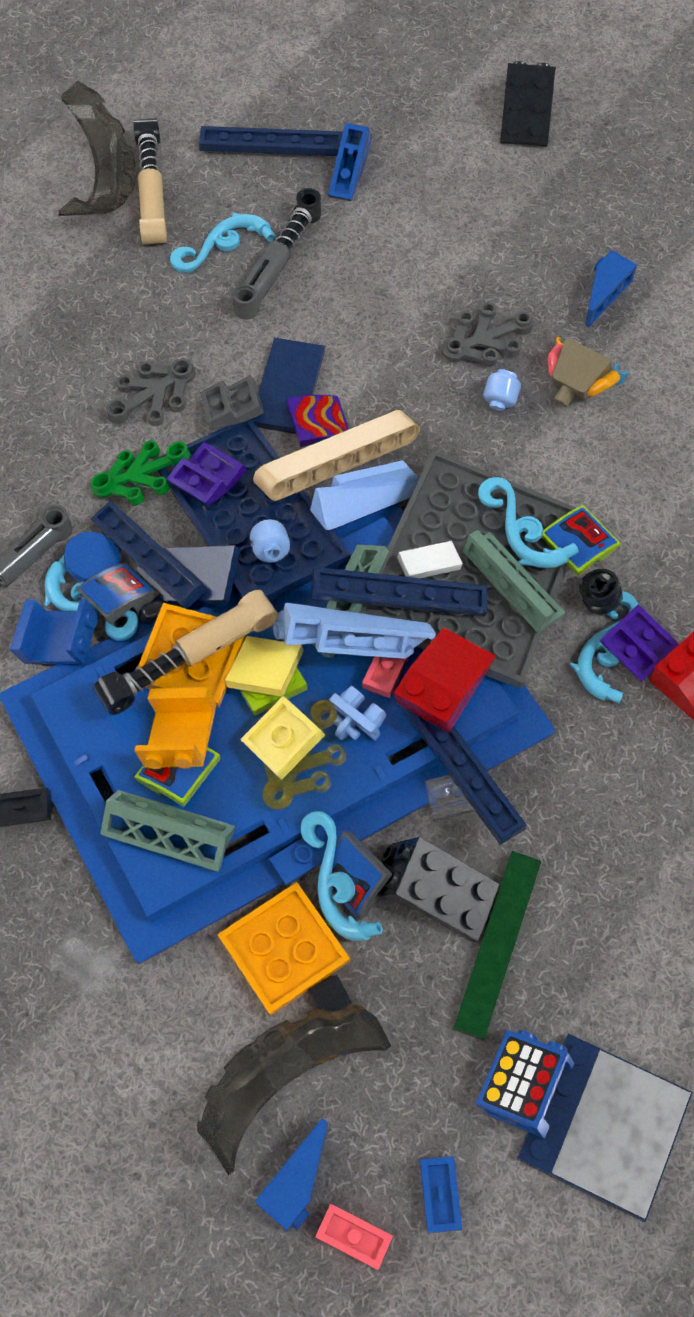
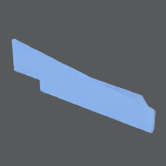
[310,460,419,530]
[284,603,436,659]

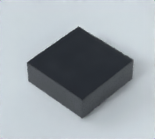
[308,975,352,1020]

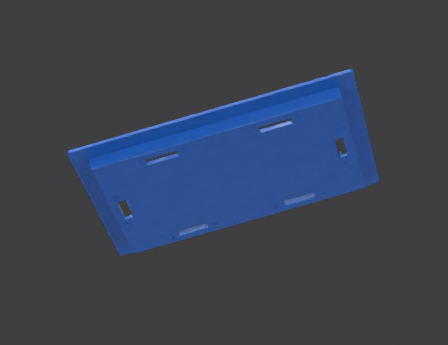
[0,503,555,964]

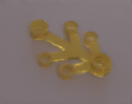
[260,700,346,810]

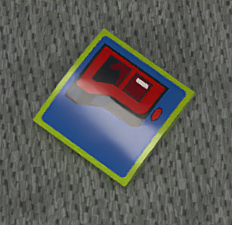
[541,505,621,576]
[134,747,220,807]

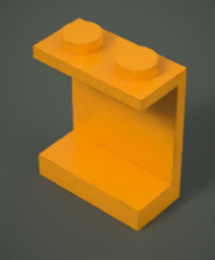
[134,687,217,769]

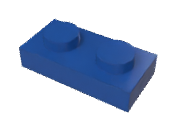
[420,1156,462,1234]

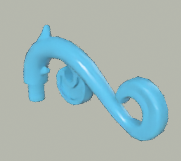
[170,212,276,273]
[478,477,579,569]
[44,555,139,641]
[570,591,638,703]
[301,811,383,941]

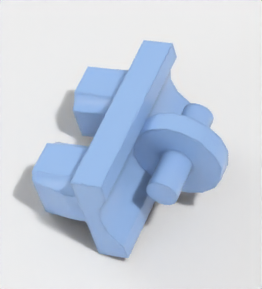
[329,686,386,740]

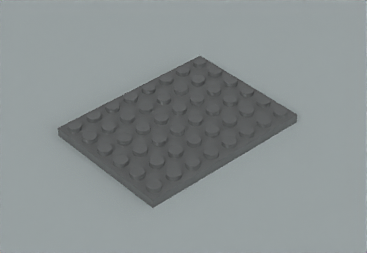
[359,450,576,689]

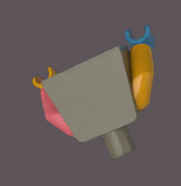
[548,337,629,407]

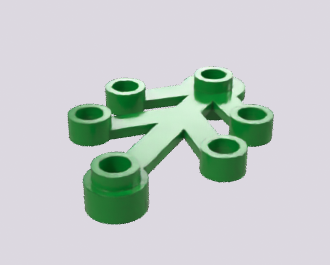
[91,440,191,506]

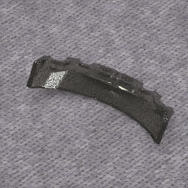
[58,81,136,216]
[197,1004,391,1176]

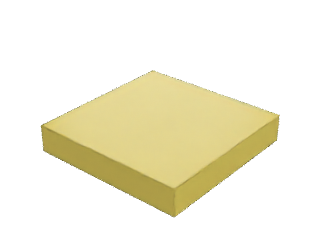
[225,636,304,697]
[240,696,325,780]

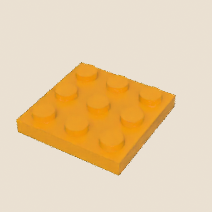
[137,603,246,708]
[217,882,350,1017]

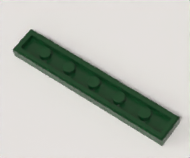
[453,851,542,1041]

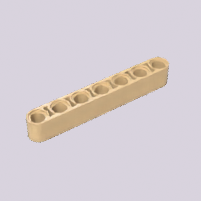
[253,410,420,501]

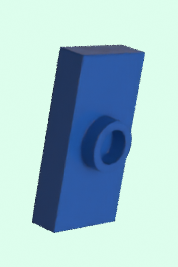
[269,825,328,887]

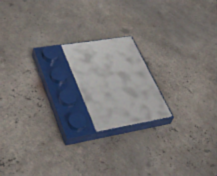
[517,1033,693,1222]

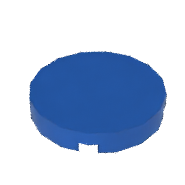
[64,532,121,582]

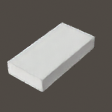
[397,541,463,578]

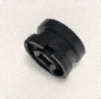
[579,569,623,614]

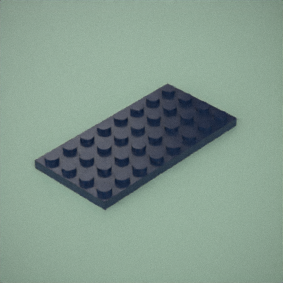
[154,419,351,602]

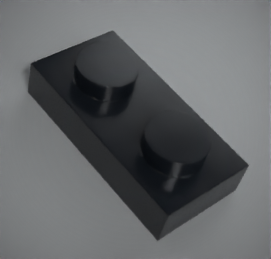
[0,787,51,827]

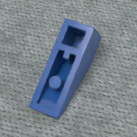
[328,123,372,201]
[585,250,637,327]
[255,1118,328,1233]

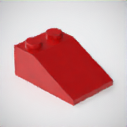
[394,627,496,733]
[649,631,694,720]

